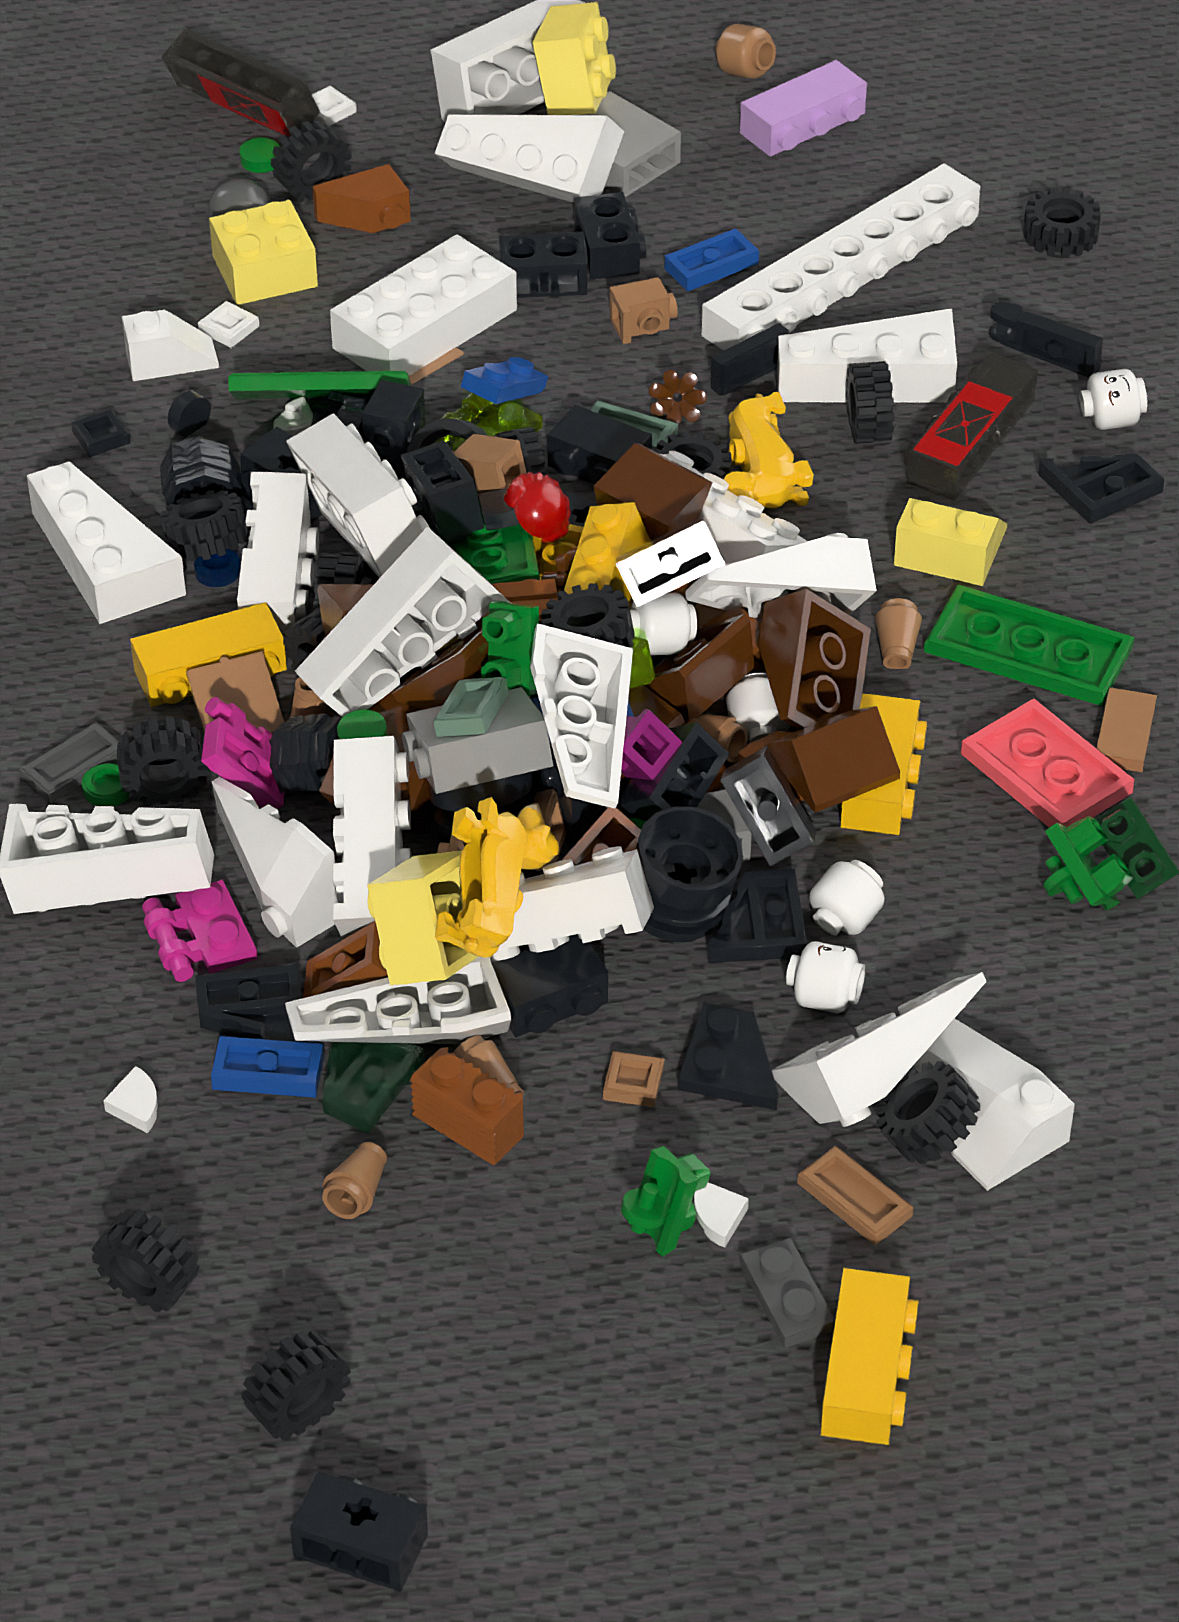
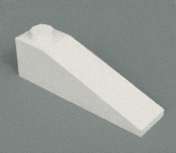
[530,623,633,809]
[911,1018,1075,1191]

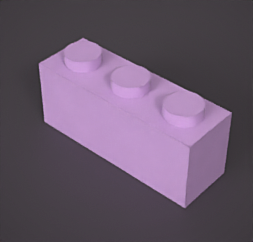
[740,60,867,156]

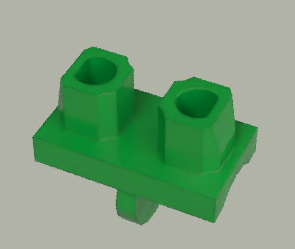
[481,600,539,696]
[1043,816,1133,910]
[620,1146,711,1257]

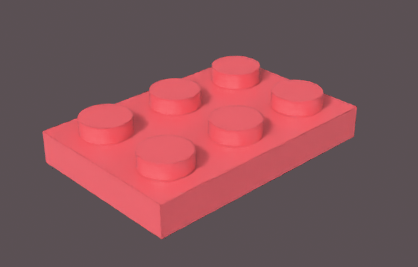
[961,698,1134,828]

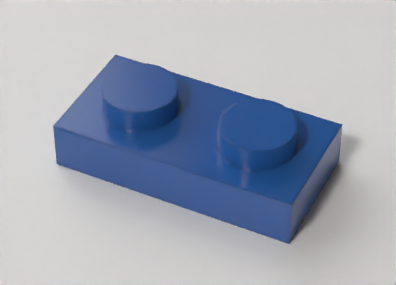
[665,228,759,292]
[461,357,549,404]
[211,1036,324,1098]

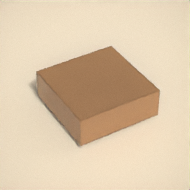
[603,1051,664,1107]

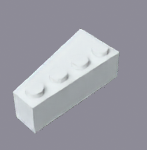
[434,115,624,203]
[777,309,957,402]
[27,461,186,624]
[295,526,510,717]
[0,804,214,914]

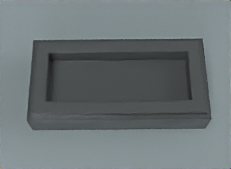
[19,722,120,804]

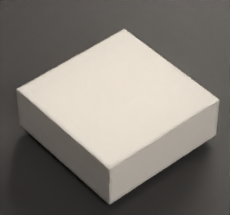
[299,86,356,126]
[198,301,259,348]

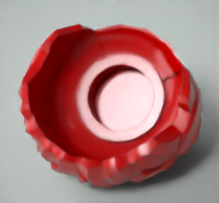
[503,472,571,544]

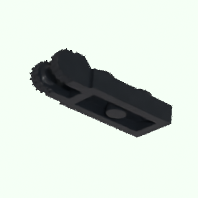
[989,301,1103,378]

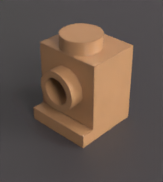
[610,277,678,344]

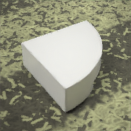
[274,397,313,436]
[104,1066,158,1133]
[694,1183,748,1248]

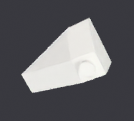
[685,533,877,619]
[212,777,338,948]
[285,957,511,1044]
[772,972,987,1127]

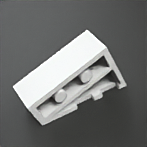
[237,472,319,634]

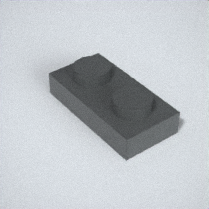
[740,1238,836,1348]

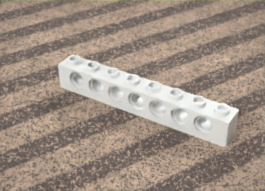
[702,164,980,351]

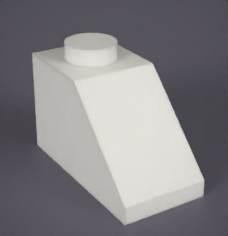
[122,310,219,381]

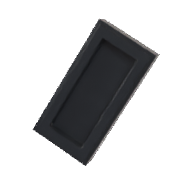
[711,323,789,396]

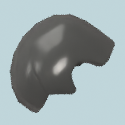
[208,179,272,218]

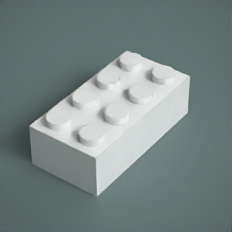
[431,0,585,122]
[330,234,517,376]
[286,413,430,578]
[658,451,808,567]

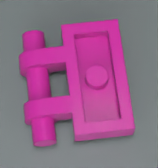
[201,697,285,809]
[142,879,257,982]

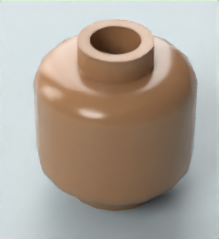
[715,24,776,79]

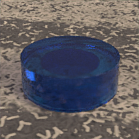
[194,549,241,587]

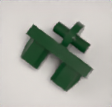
[1096,796,1179,900]

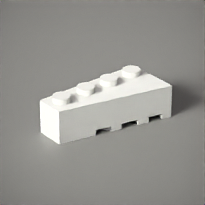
[333,736,412,940]
[489,846,654,962]

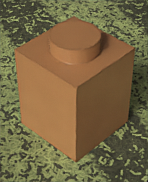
[454,434,526,500]

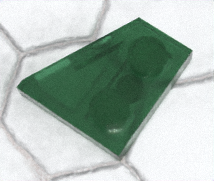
[322,1042,424,1133]

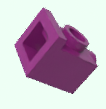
[621,709,682,780]

